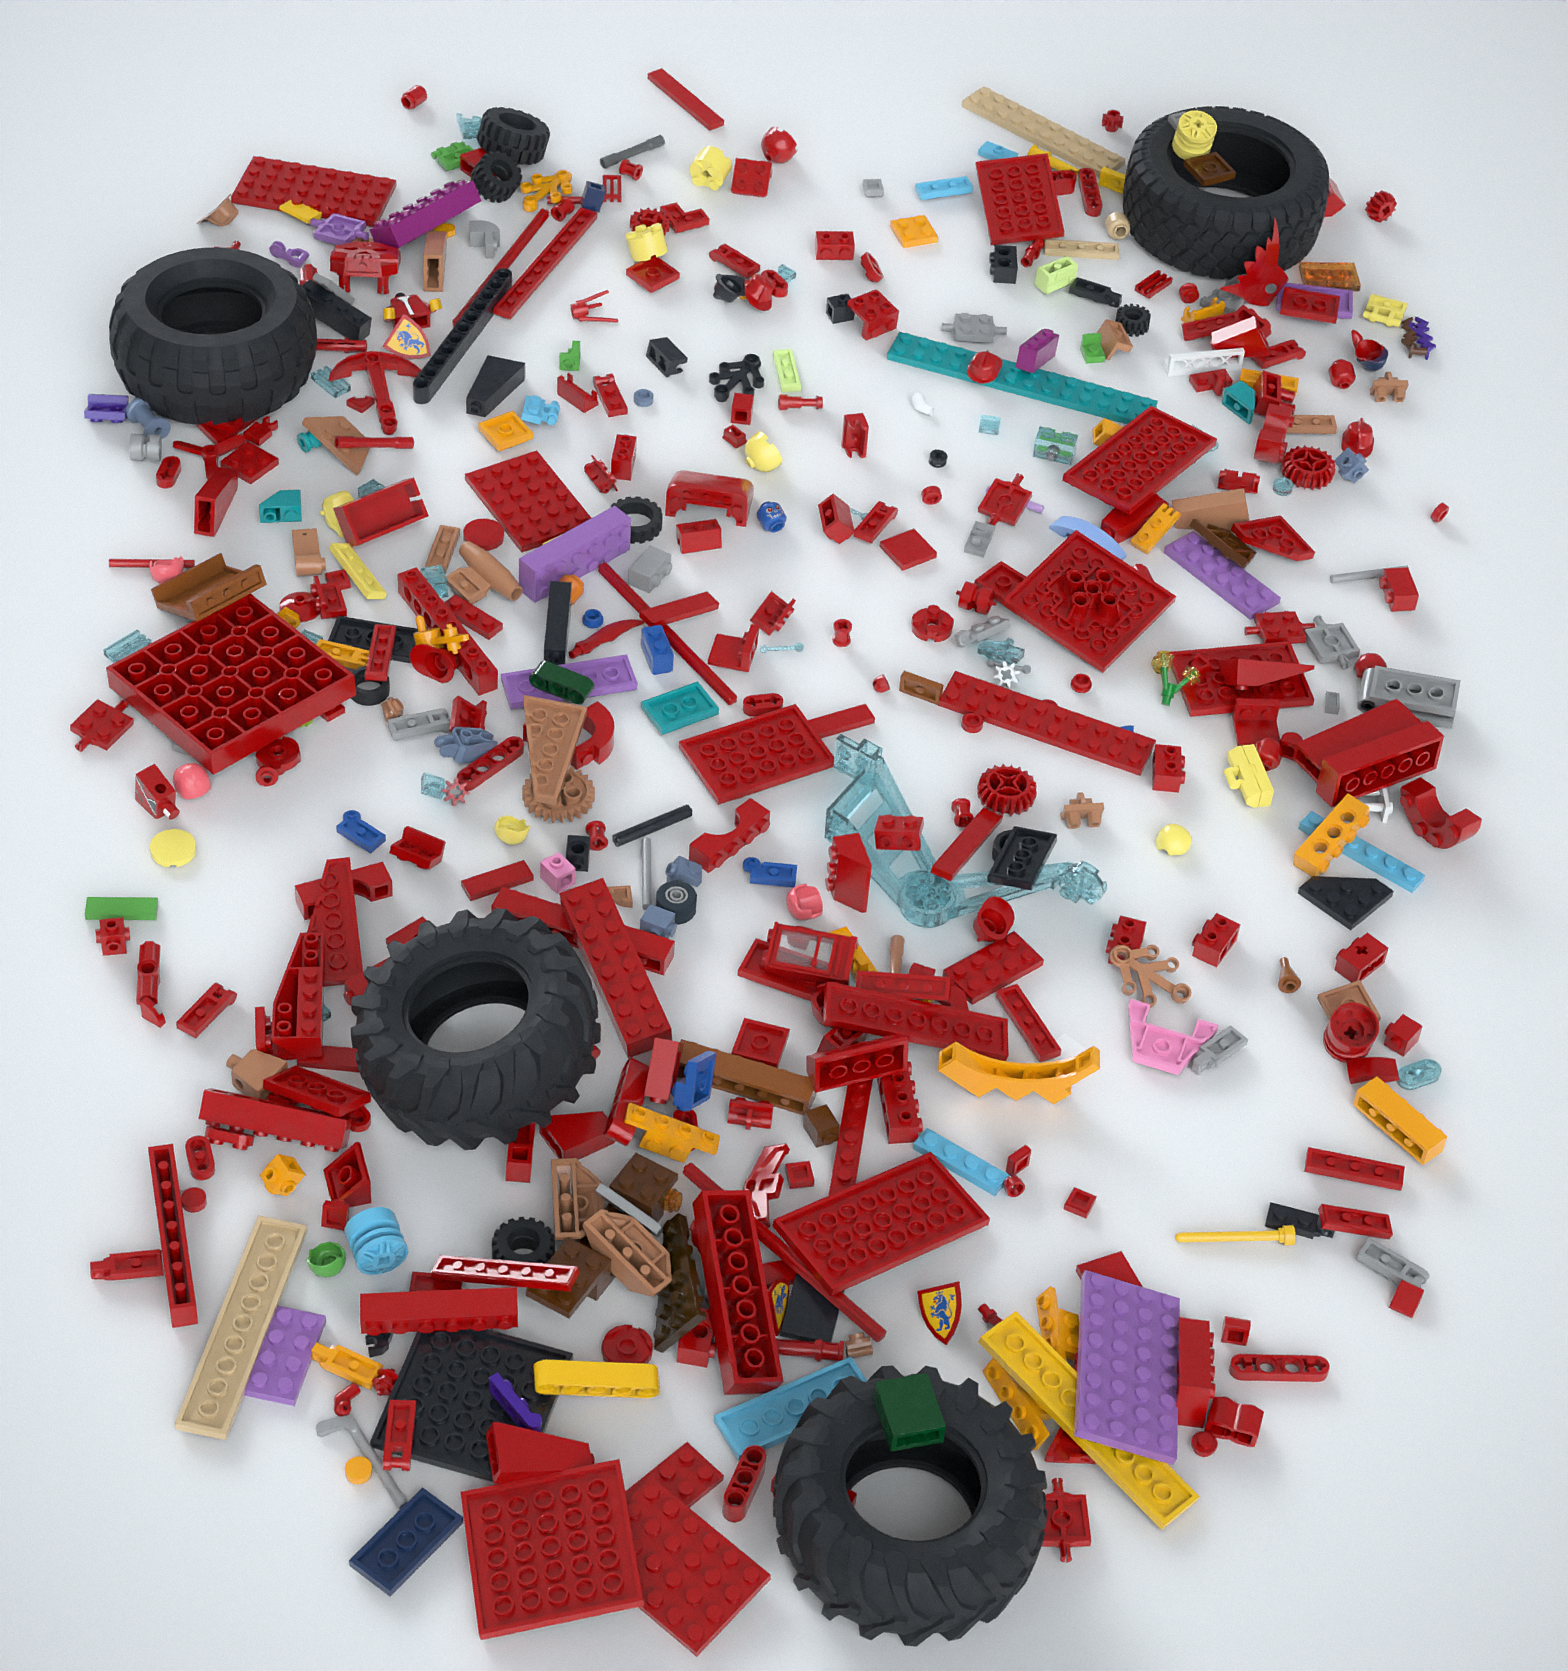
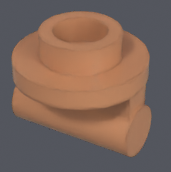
[381,697,404,722]
[844,1332,873,1358]

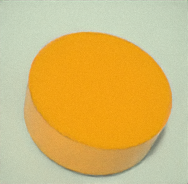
[345,1456,372,1484]

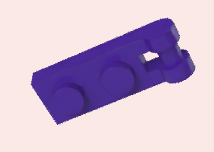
[489,1372,542,1432]

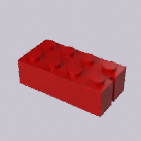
[333,477,429,547]

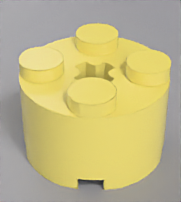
[689,146,732,191]
[625,223,668,261]

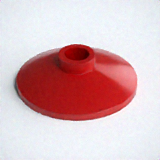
[279,592,320,622]

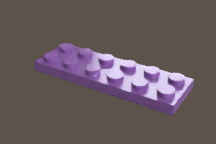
[1164,531,1281,620]
[501,654,638,710]

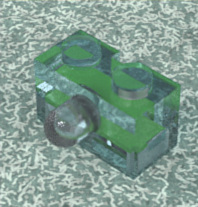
[1033,426,1078,465]

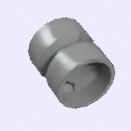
[130,434,162,461]

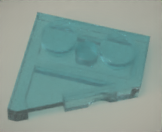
[456,113,482,140]

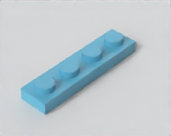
[913,1128,1009,1196]

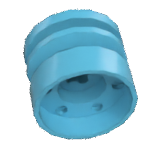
[344,1207,408,1275]

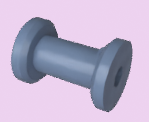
[126,397,171,439]

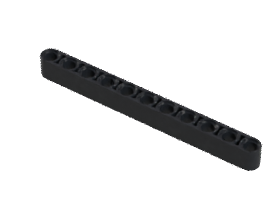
[413,268,512,404]

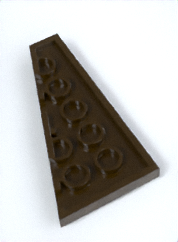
[653,1213,706,1353]

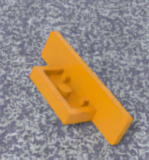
[624,1103,720,1163]
[1036,1286,1079,1362]
[982,1358,1052,1450]

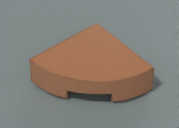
[608,885,633,908]

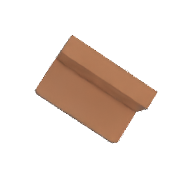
[1097,319,1133,360]

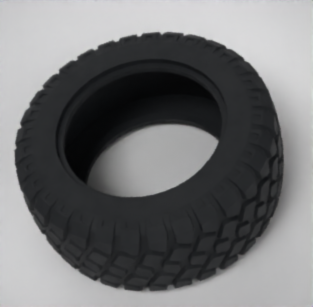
[1123,106,1329,280]

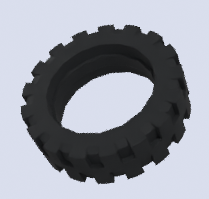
[611,496,663,544]

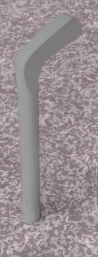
[316,1416,408,1509]

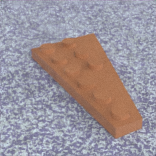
[523,695,588,806]

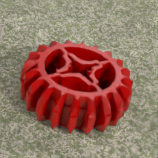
[1281,445,1336,491]
[977,764,1037,816]

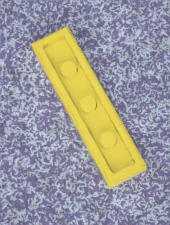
[329,543,387,599]

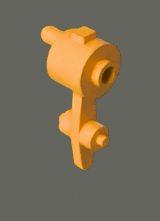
[413,615,469,654]

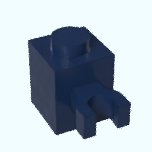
[581,181,606,212]

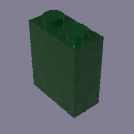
[873,1373,946,1451]

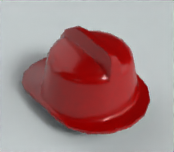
[744,271,774,311]
[967,350,1003,384]
[1341,418,1374,458]
[410,644,459,683]
[973,896,1015,942]

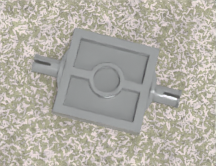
[941,313,1007,343]
[1304,615,1360,669]

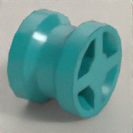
[297,430,321,453]

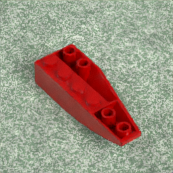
[272,932,324,1057]

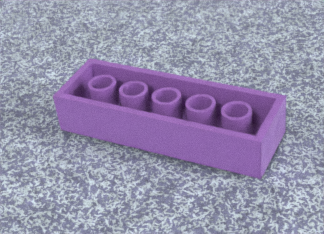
[519,506,631,603]

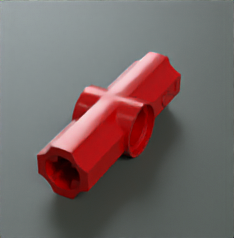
[136,941,161,1005]

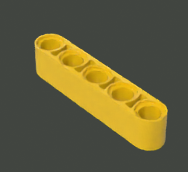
[534,1360,660,1398]

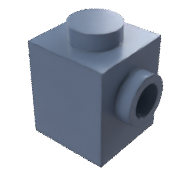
[640,904,677,938]

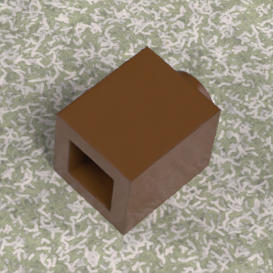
[803,1104,840,1148]

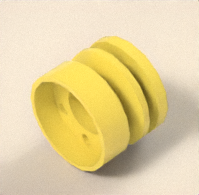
[1172,110,1217,160]

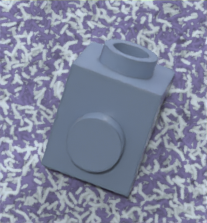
[665,856,702,887]

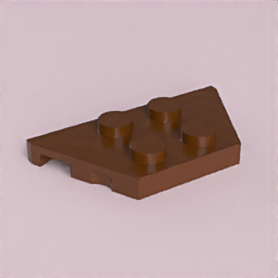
[1189,519,1257,569]

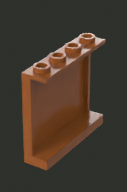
[151,553,267,621]

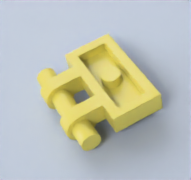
[1363,294,1408,327]

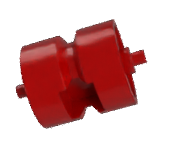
[956,581,997,616]

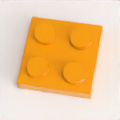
[890,215,938,248]
[478,410,533,452]

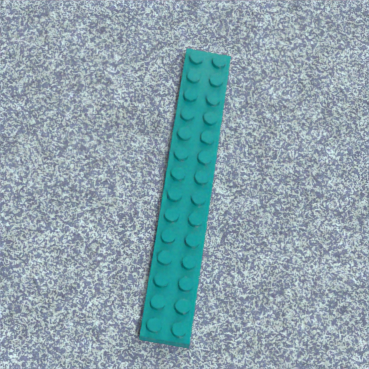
[887,331,1158,424]

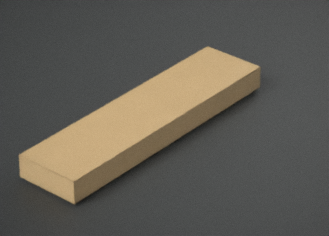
[1044,239,1119,260]

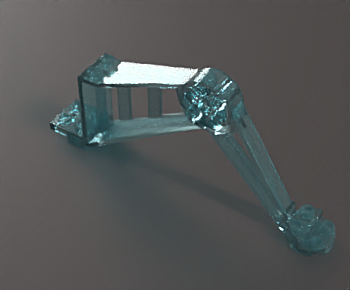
[824,734,1107,928]

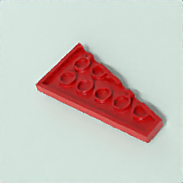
[307,857,363,987]

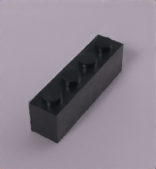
[302,279,372,340]

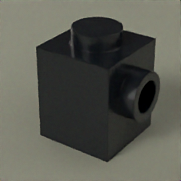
[826,294,855,324]

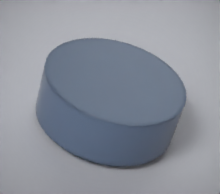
[634,389,654,407]

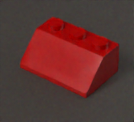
[825,833,872,913]

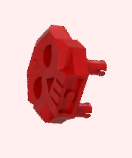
[330,242,401,294]

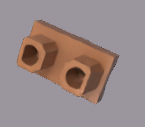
[1369,372,1409,402]
[1060,792,1104,829]

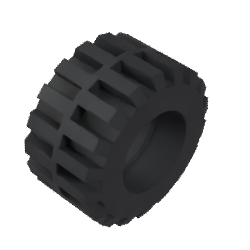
[471,151,522,203]
[492,1217,556,1264]

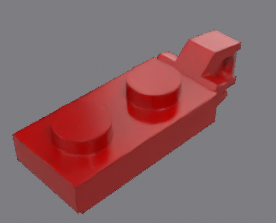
[90,1249,163,1281]

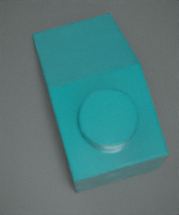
[1222,381,1255,424]

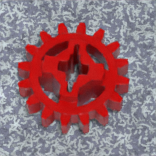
[630,208,670,236]

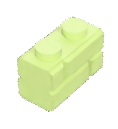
[1035,256,1078,294]

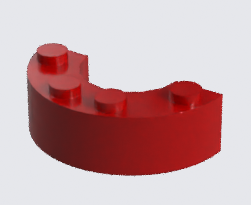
[1254,403,1295,465]
[1400,777,1482,849]

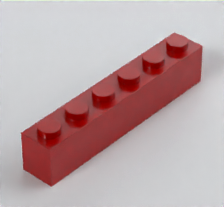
[198,1088,353,1152]
[360,1287,518,1336]

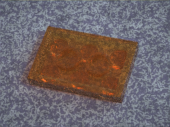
[1298,262,1361,291]

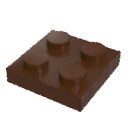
[1184,152,1236,187]

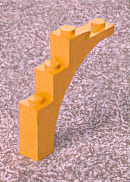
[938,1042,1100,1105]

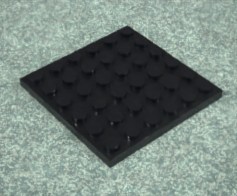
[370,1329,573,1484]

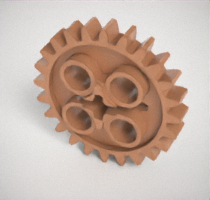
[522,766,595,823]

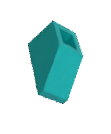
[259,490,302,523]

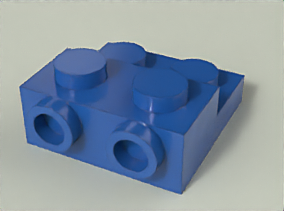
[672,1051,716,1111]

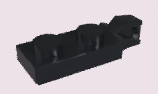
[1069,277,1122,308]
[1265,1202,1335,1239]

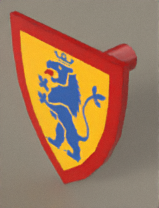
[382,314,431,359]
[767,1278,790,1336]
[917,1281,962,1345]

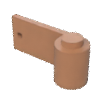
[292,528,326,576]

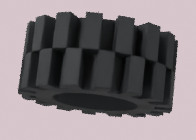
[1115,304,1151,337]

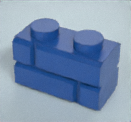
[641,625,674,675]

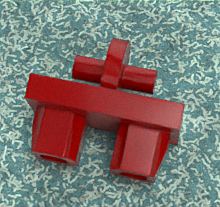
[727,1097,774,1130]

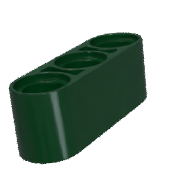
[529,661,595,704]

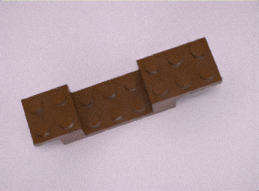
[526,1153,678,1319]

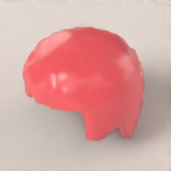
[150,556,184,584]
[173,763,211,799]
[786,884,823,920]

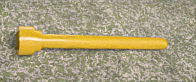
[1175,1225,1295,1245]

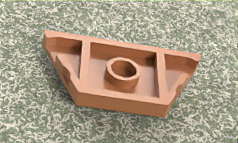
[302,416,370,476]

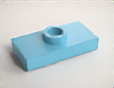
[978,141,1018,160]

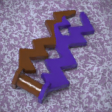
[1401,316,1436,360]

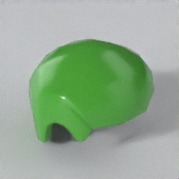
[306,1241,346,1278]

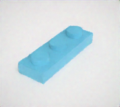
[915,176,973,200]

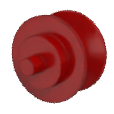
[1179,283,1199,304]
[371,1368,399,1396]

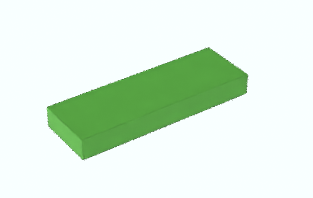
[85,897,158,920]

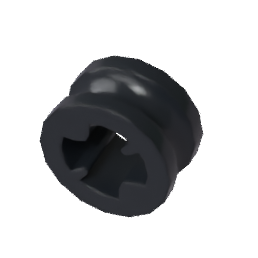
[929,449,948,468]

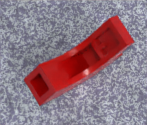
[571,701,614,770]

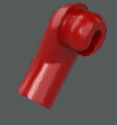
[334,1382,361,1417]

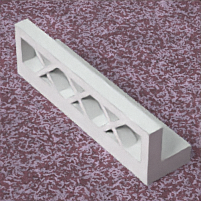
[1162,348,1245,376]

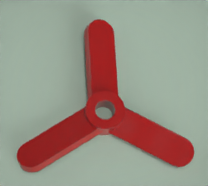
[173,434,246,480]

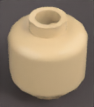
[1105,212,1130,240]

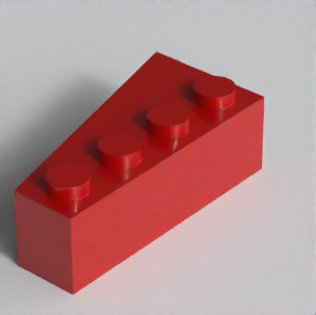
[1176,1317,1216,1428]

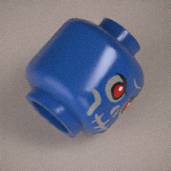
[757,501,787,533]

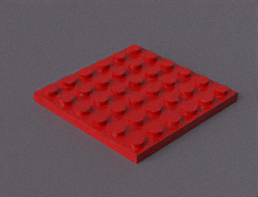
[460,1459,645,1640]

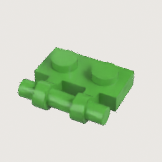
[431,141,474,171]

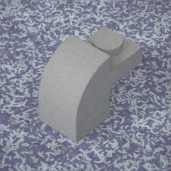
[469,220,500,259]

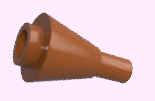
[1278,957,1301,993]

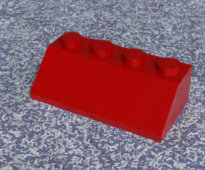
[806,1034,909,1093]

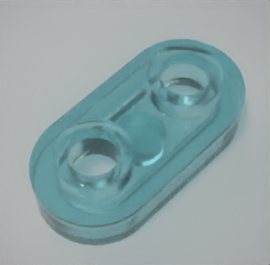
[1396,1059,1442,1090]

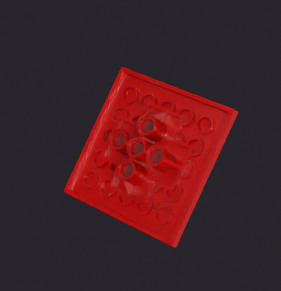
[1002,530,1176,673]

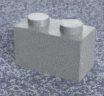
[628,546,672,593]

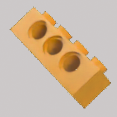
[1293,794,1370,877]

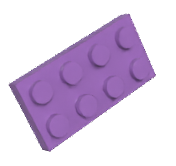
[1276,283,1353,319]
[244,1305,326,1406]

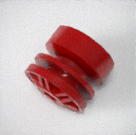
[1323,1002,1379,1063]

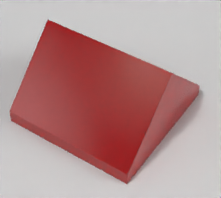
[323,1142,372,1207]

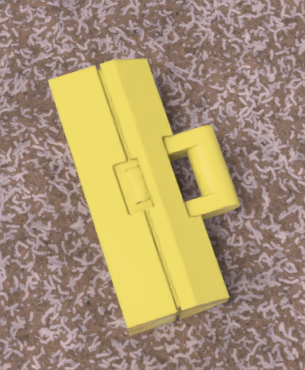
[1224,744,1274,808]

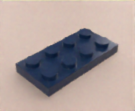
[349,1487,463,1597]

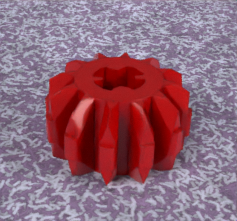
[1365,190,1397,223]

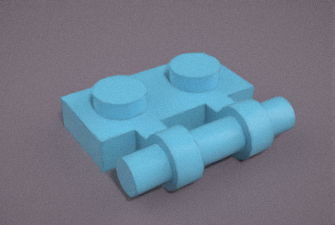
[521,395,560,425]

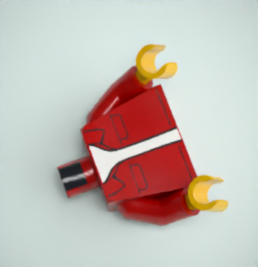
[383,293,442,329]

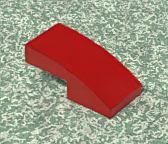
[1346,1057,1400,1084]

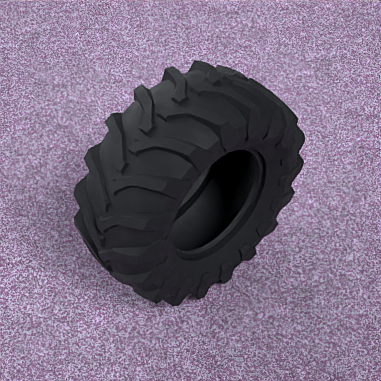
[351,909,601,1150]
[773,1365,1048,1647]

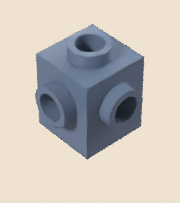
[1334,447,1369,483]

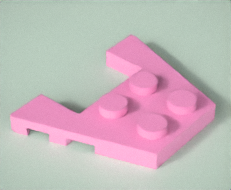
[1128,999,1218,1075]

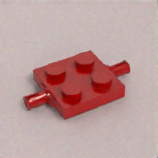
[978,473,1032,526]
[1244,611,1315,644]
[70,699,134,752]
[1041,1478,1091,1563]

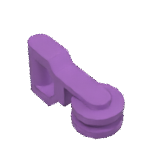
[269,241,309,268]

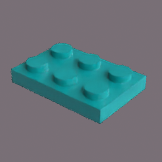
[641,681,719,735]

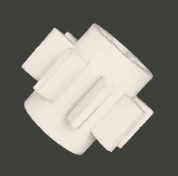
[994,661,1021,688]

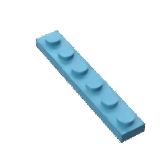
[1298,811,1425,893]

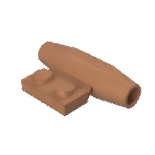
[444,541,523,605]

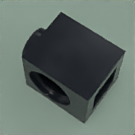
[566,835,591,872]

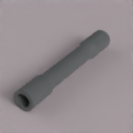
[600,135,665,169]

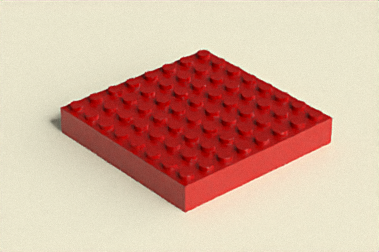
[106,593,356,775]

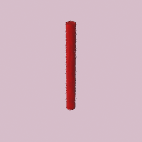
[109,559,195,568]

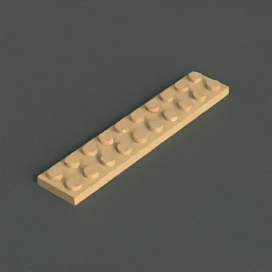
[962,86,1126,178]
[175,1215,307,1441]

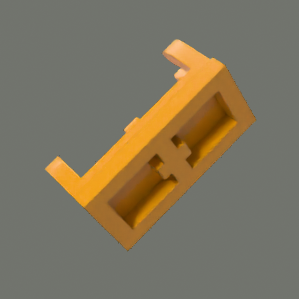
[1181,297,1226,323]

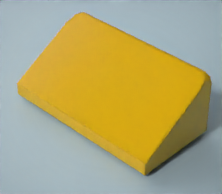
[279,200,322,224]

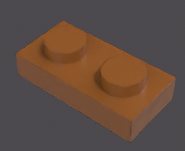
[899,671,944,705]

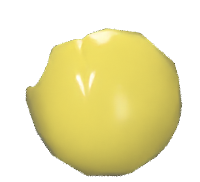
[494,815,531,845]
[1155,824,1192,856]

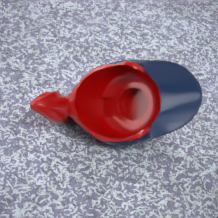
[1351,330,1388,371]

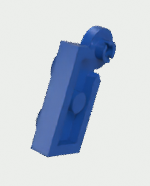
[336,810,386,854]
[743,857,797,888]

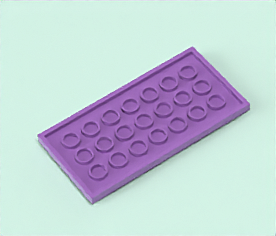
[1074,1270,1180,1465]

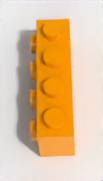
[1353,1077,1447,1165]

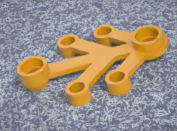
[520,170,573,212]

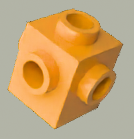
[259,1154,305,1196]

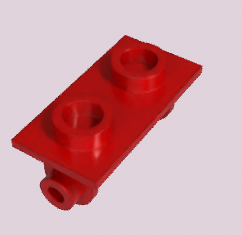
[584,455,618,494]
[1218,469,1260,494]

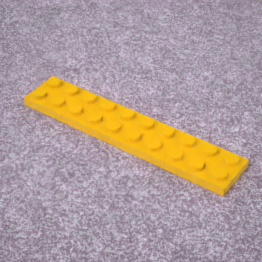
[978,1311,1200,1530]

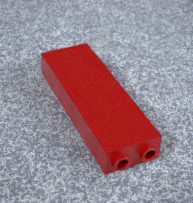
[1292,698,1422,783]

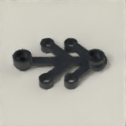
[709,354,764,402]

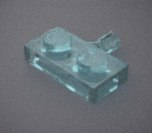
[977,637,1025,664]

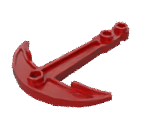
[328,351,421,435]

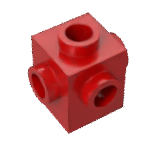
[95,917,130,956]

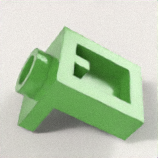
[1080,333,1105,364]
[559,341,580,371]

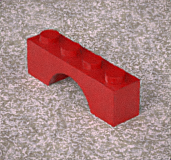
[689,798,770,873]
[295,862,393,920]
[505,1122,536,1183]

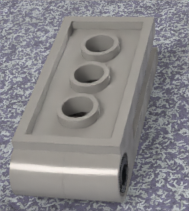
[1357,666,1461,729]

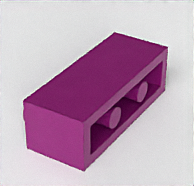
[1016,329,1059,373]

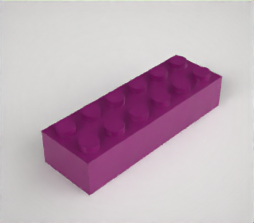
[369,179,481,248]

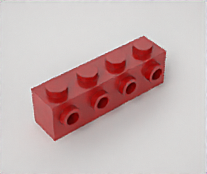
[877,1061,923,1144]

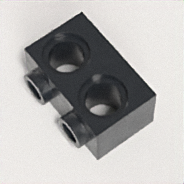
[989,245,1018,284]

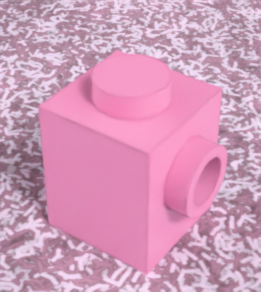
[540,852,576,894]

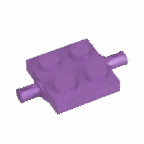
[310,213,369,245]

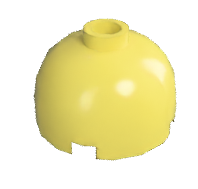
[745,431,783,472]

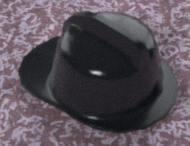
[713,274,746,303]

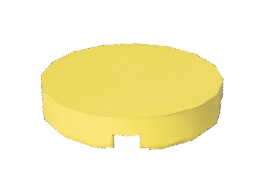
[150,829,196,867]

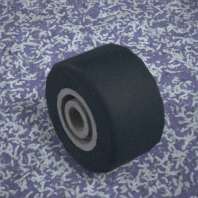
[656,881,697,925]

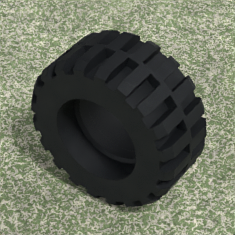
[477,107,550,165]

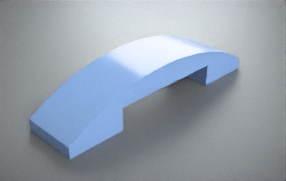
[1049,516,1127,560]

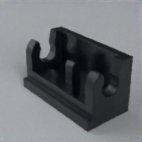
[646,337,688,377]

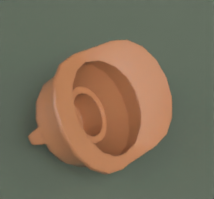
[197,193,239,226]

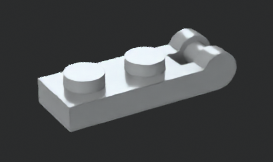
[387,708,450,741]
[1356,1238,1430,1288]

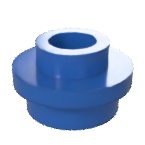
[582,609,604,628]

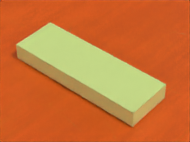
[773,349,801,392]

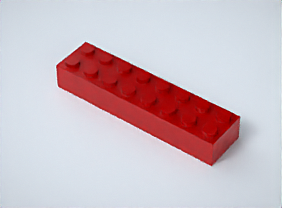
[559,878,672,1058]
[692,1190,784,1395]

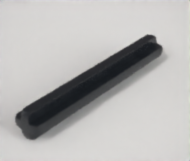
[612,804,693,847]

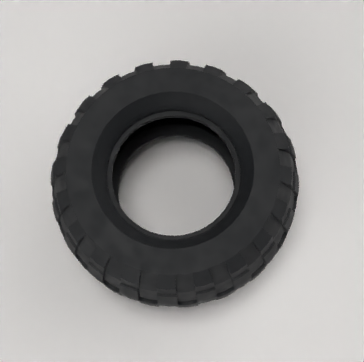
[109,247,317,426]

